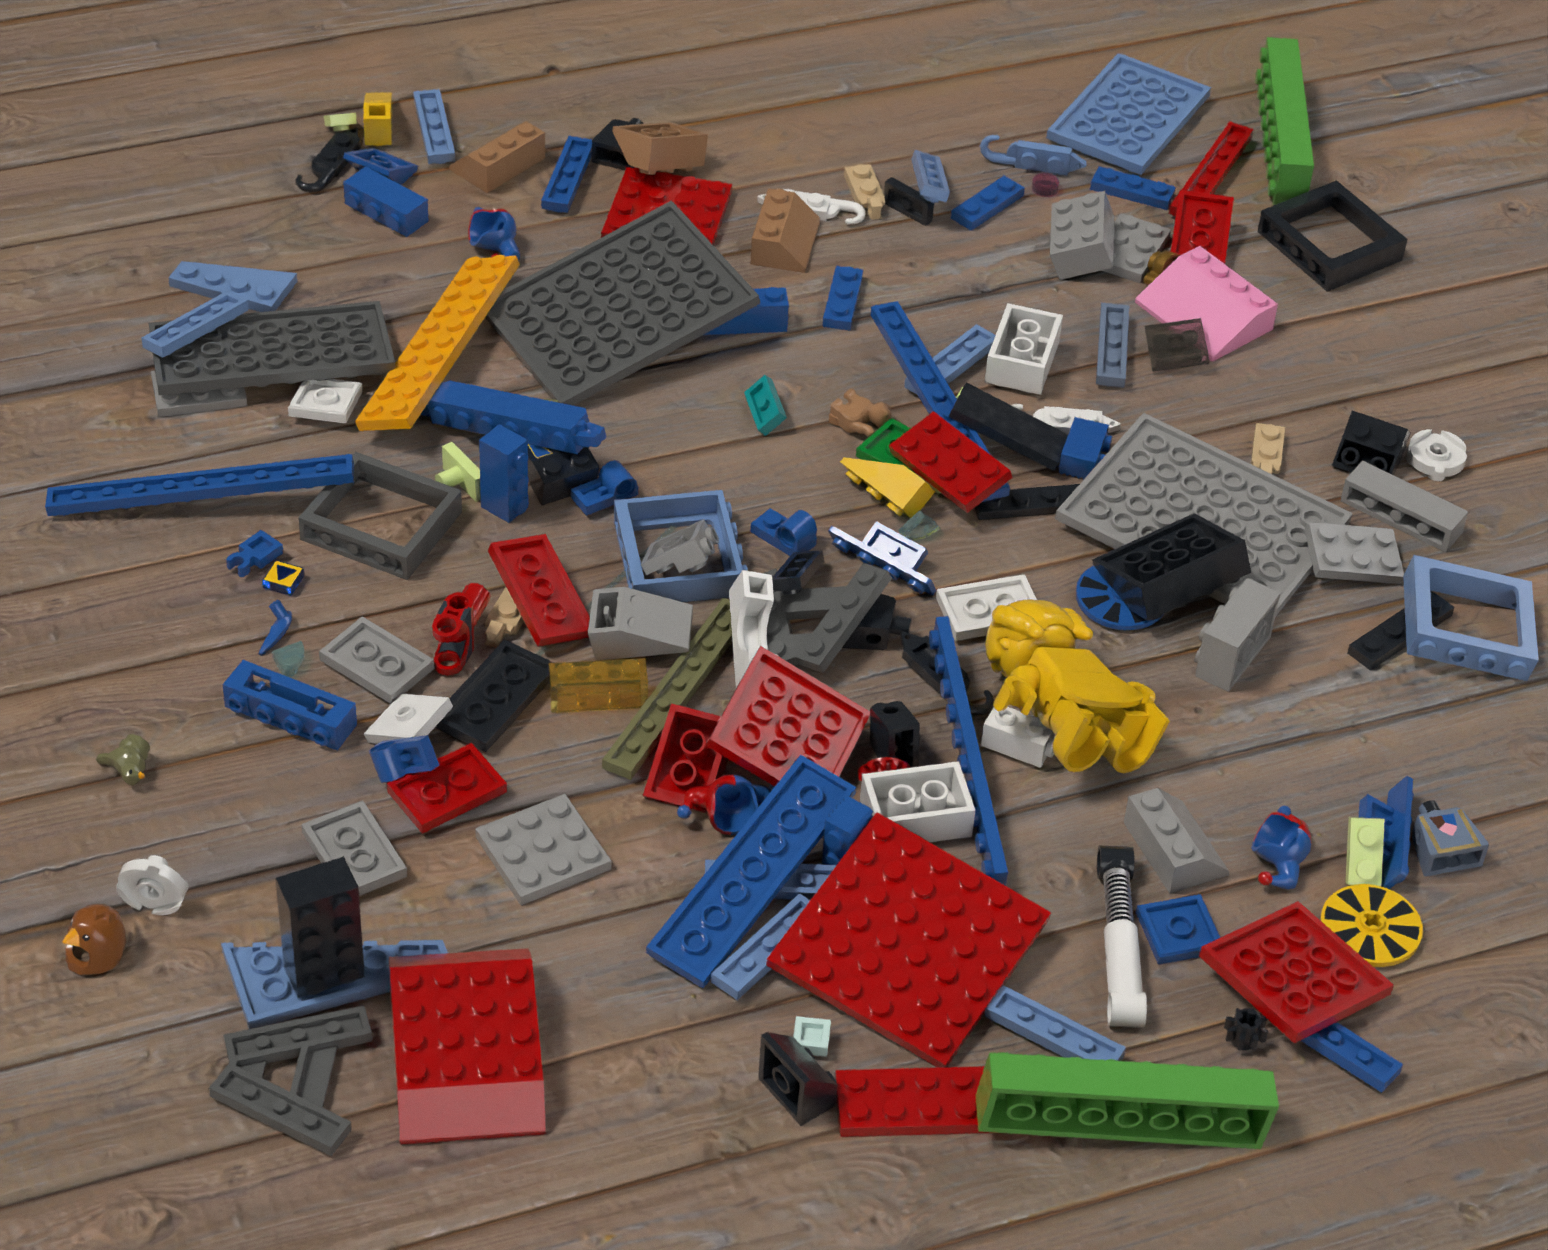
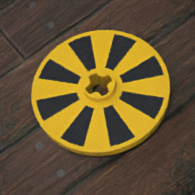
[1320,884,1423,967]

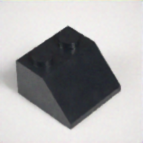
[758,1032,838,1126]

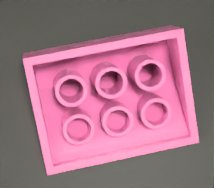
[1135,246,1278,362]

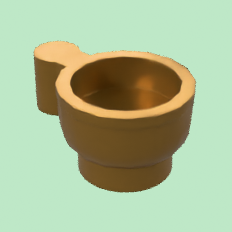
[1144,251,1180,285]

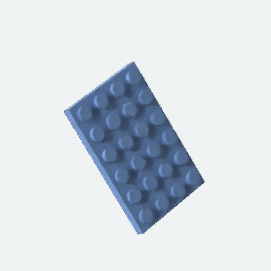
[1046,53,1211,175]

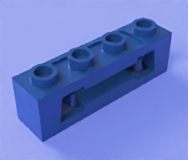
[222,660,357,751]

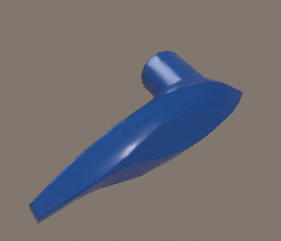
[258,600,292,656]

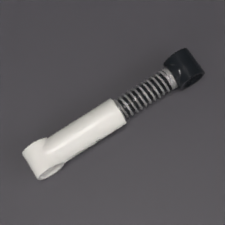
[1097,845,1147,1027]

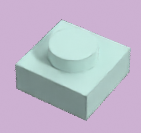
[794,1016,831,1057]

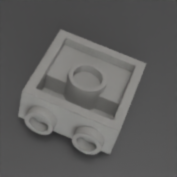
[641,519,719,575]

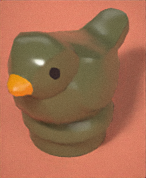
[96,734,150,786]

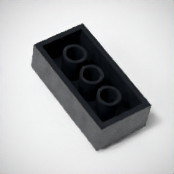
[275,856,365,999]

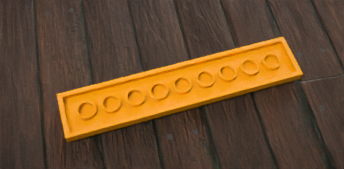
[355,255,520,431]

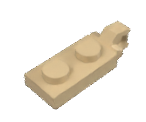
[844,164,885,220]
[1251,423,1285,474]
[485,587,524,648]

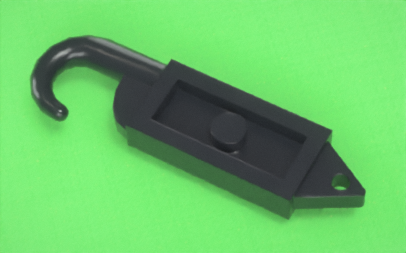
[295,127,361,192]
[900,631,994,716]

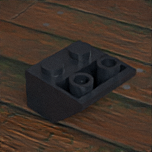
[1332,410,1411,475]

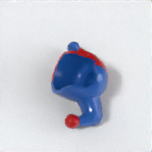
[468,207,520,261]
[677,774,771,835]
[1251,806,1312,889]

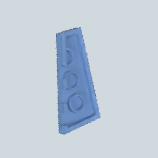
[169,261,297,312]

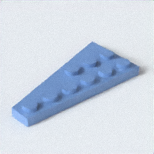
[221,940,448,1029]

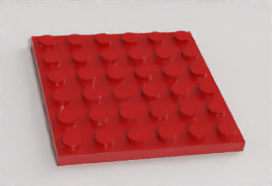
[766,812,1052,1067]

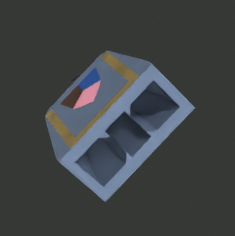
[1412,800,1489,877]

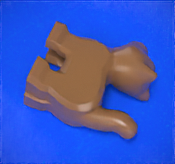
[829,388,892,437]

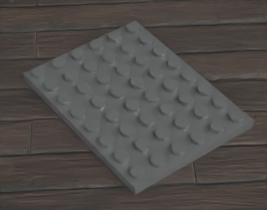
[485,200,761,406]

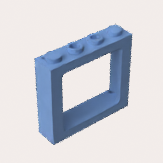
[614,490,748,602]
[1403,555,1539,681]

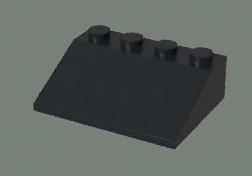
[1092,513,1251,621]

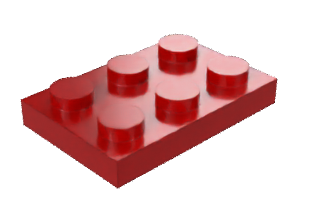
[1171,190,1234,264]
[387,743,507,834]

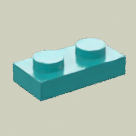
[744,375,787,436]

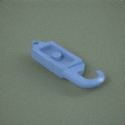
[980,135,1087,176]

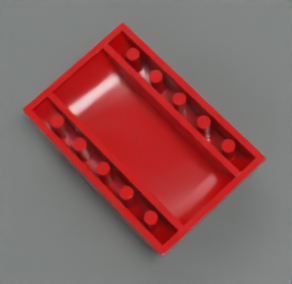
[389,948,546,1145]

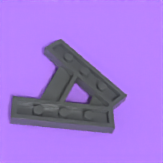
[764,563,892,673]
[209,1006,372,1156]

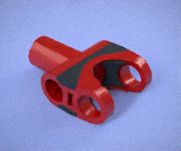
[432,583,491,676]

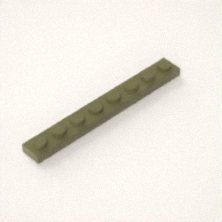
[602,598,733,780]

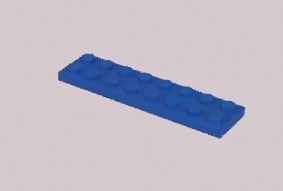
[646,755,856,988]

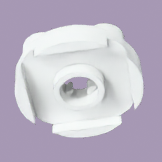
[1406,429,1467,481]
[116,855,189,915]

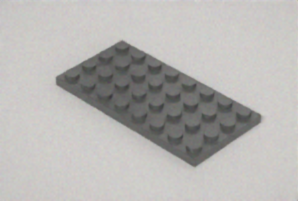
[148,301,396,396]

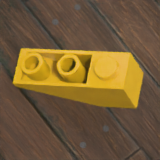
[363,92,392,146]
[840,457,935,520]

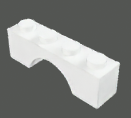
[729,570,778,688]

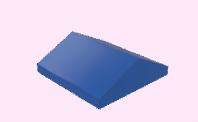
[343,148,418,185]

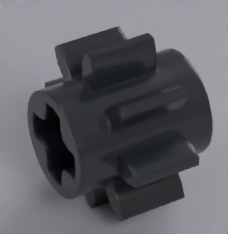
[1224,1008,1268,1051]

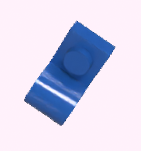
[750,508,817,556]

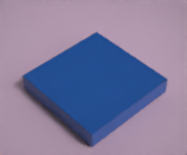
[1136,894,1220,965]

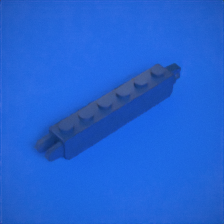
[421,380,607,454]

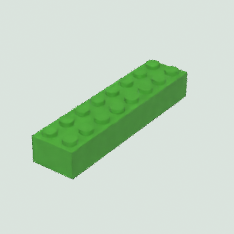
[1255,37,1314,205]
[976,1052,1279,1149]

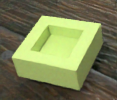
[324,113,357,131]

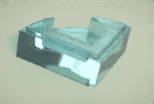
[898,510,940,540]
[272,641,305,677]

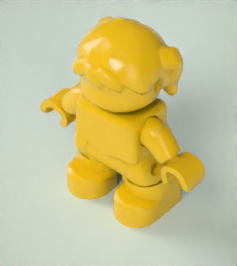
[985,599,1170,773]

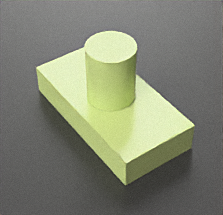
[435,442,481,502]

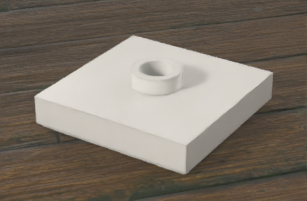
[288,379,363,423]
[364,694,453,744]

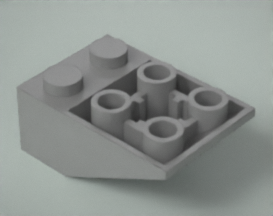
[588,587,693,661]

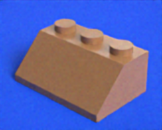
[449,121,545,193]
[613,122,708,175]
[750,188,820,273]

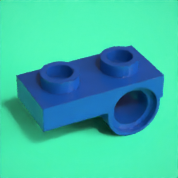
[571,460,639,516]
[369,735,439,783]

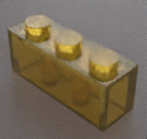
[549,658,648,713]

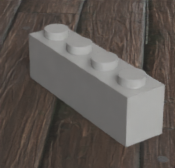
[1340,460,1468,552]

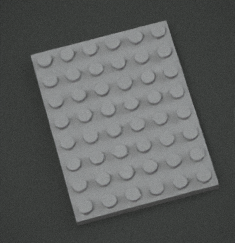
[1055,413,1353,617]

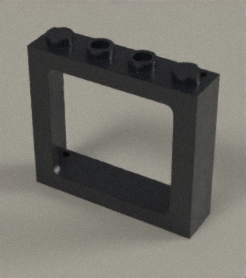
[1257,180,1408,292]

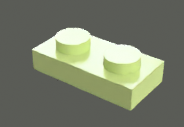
[1345,817,1385,886]

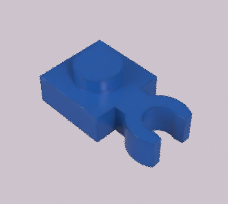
[226,530,283,577]

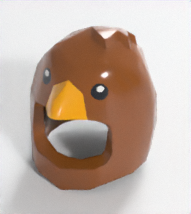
[63,904,126,975]

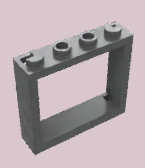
[298,452,462,580]

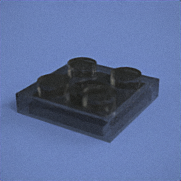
[1144,318,1209,372]

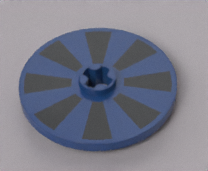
[1076,566,1164,630]

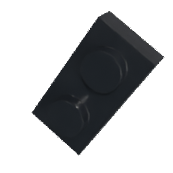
[884,177,934,226]

